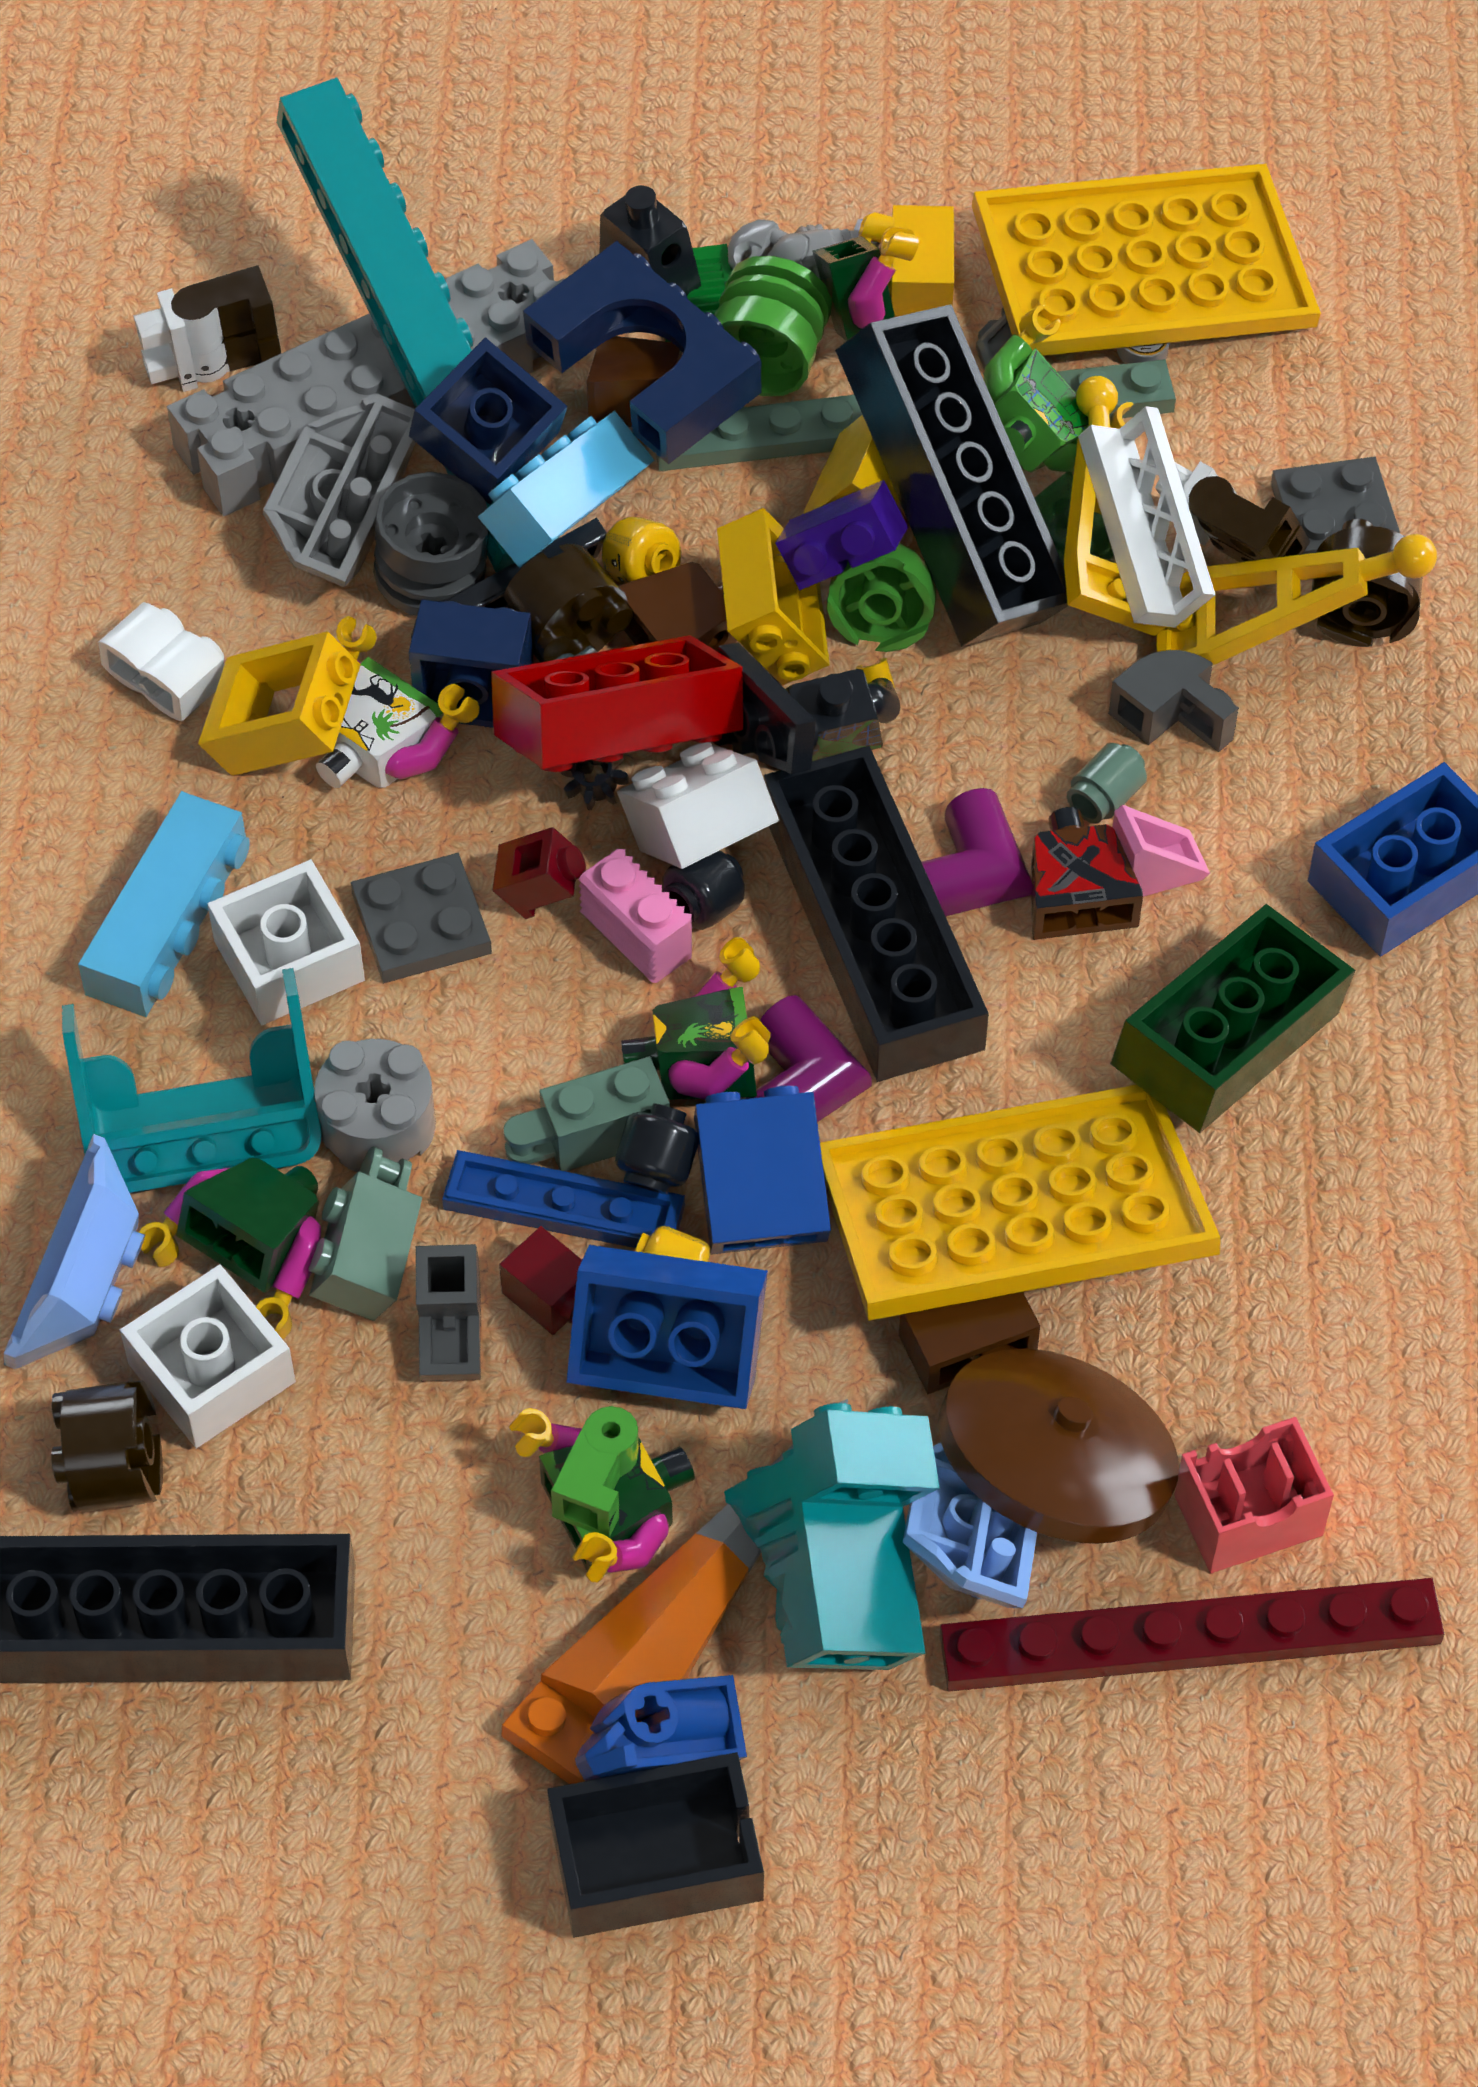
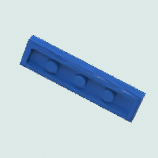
[442,1150,685,1248]

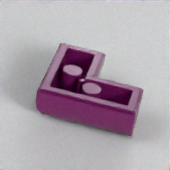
[922,788,1033,916]
[746,995,872,1122]

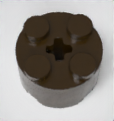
[1311,519,1423,647]
[503,543,633,663]
[51,1380,163,1512]

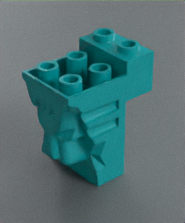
[724,1403,940,1670]

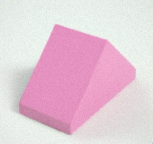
[1112,805,1210,896]

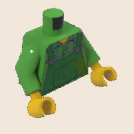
[983,305,1134,473]

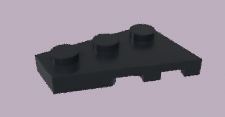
[711,642,818,774]

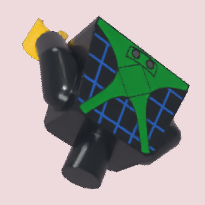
[786,658,901,761]

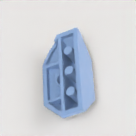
[3,1134,145,1369]
[903,1442,1037,1608]

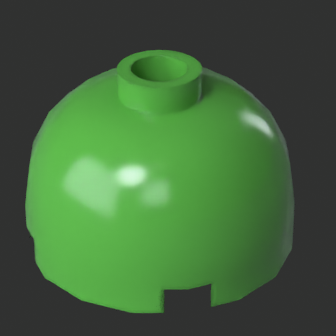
[827,543,936,652]

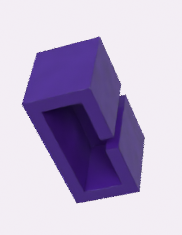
[775,480,908,590]

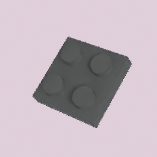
[1271,457,1401,554]
[351,853,492,984]

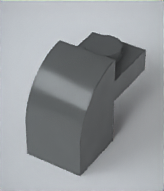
[1108,650,1239,752]
[416,1244,481,1381]

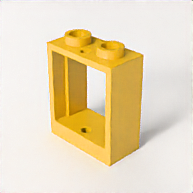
[717,508,830,685]
[198,631,361,776]

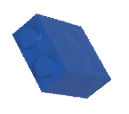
[694,1086,831,1255]

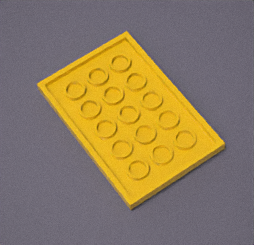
[972,163,1321,356]
[820,1085,1221,1321]

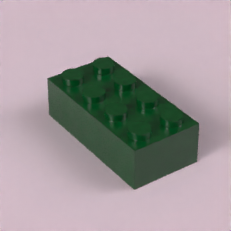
[1110,904,1356,1133]

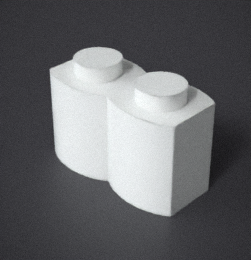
[98,602,225,721]

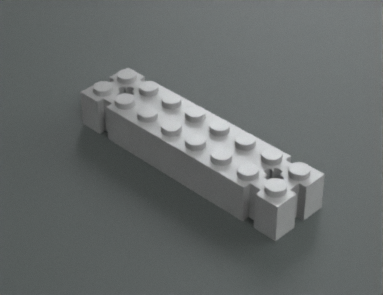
[167,239,564,517]

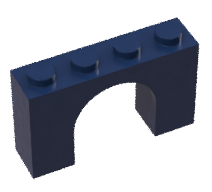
[523,241,762,464]

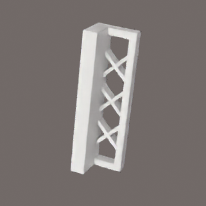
[1078,406,1216,628]

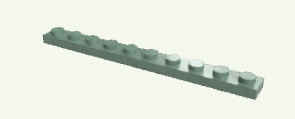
[656,359,1176,471]

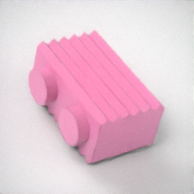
[578,849,692,983]

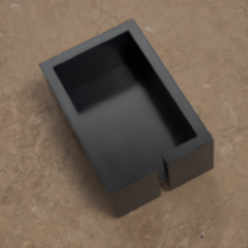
[547,1752,764,1938]

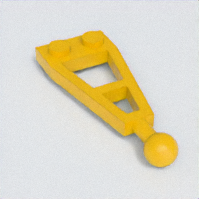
[1064,376,1166,636]
[1157,534,1437,665]

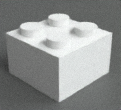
[617,742,779,869]
[207,859,365,1026]
[120,1264,296,1449]

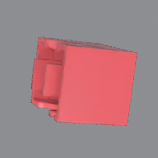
[1174,1417,1334,1574]

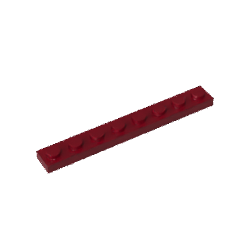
[940,1578,1444,1692]

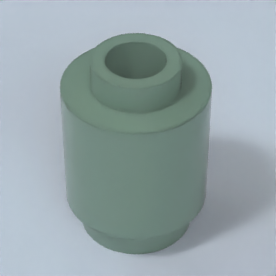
[1067,743,1147,824]

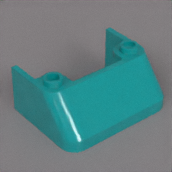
[62,968,322,1193]

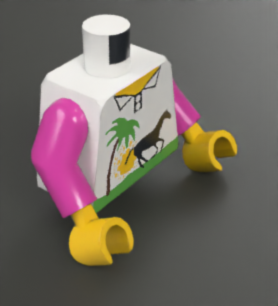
[316,616,479,788]

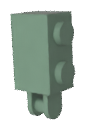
[504,1056,670,1172]
[308,1146,423,1321]

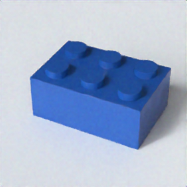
[1307,762,1478,957]
[566,1245,768,1409]

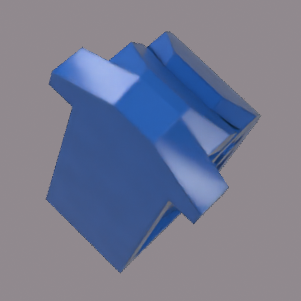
[575,1675,747,1781]

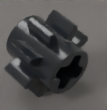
[561,756,629,810]

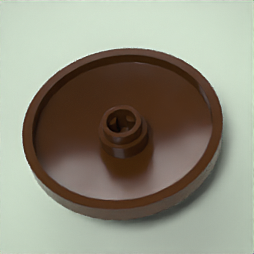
[938,1348,1179,1544]

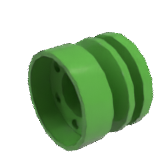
[714,256,832,396]

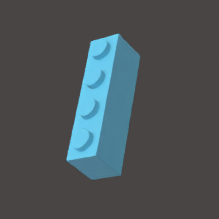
[478,410,655,568]
[78,791,250,1017]

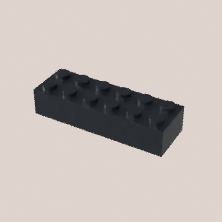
[835,304,1069,647]
[764,746,989,1082]
[0,1534,356,1683]

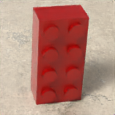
[491,635,743,772]

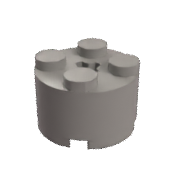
[314,1039,436,1172]

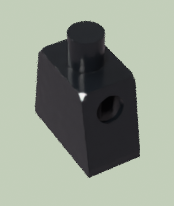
[599,185,701,296]

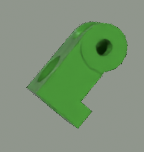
[551,1406,639,1538]

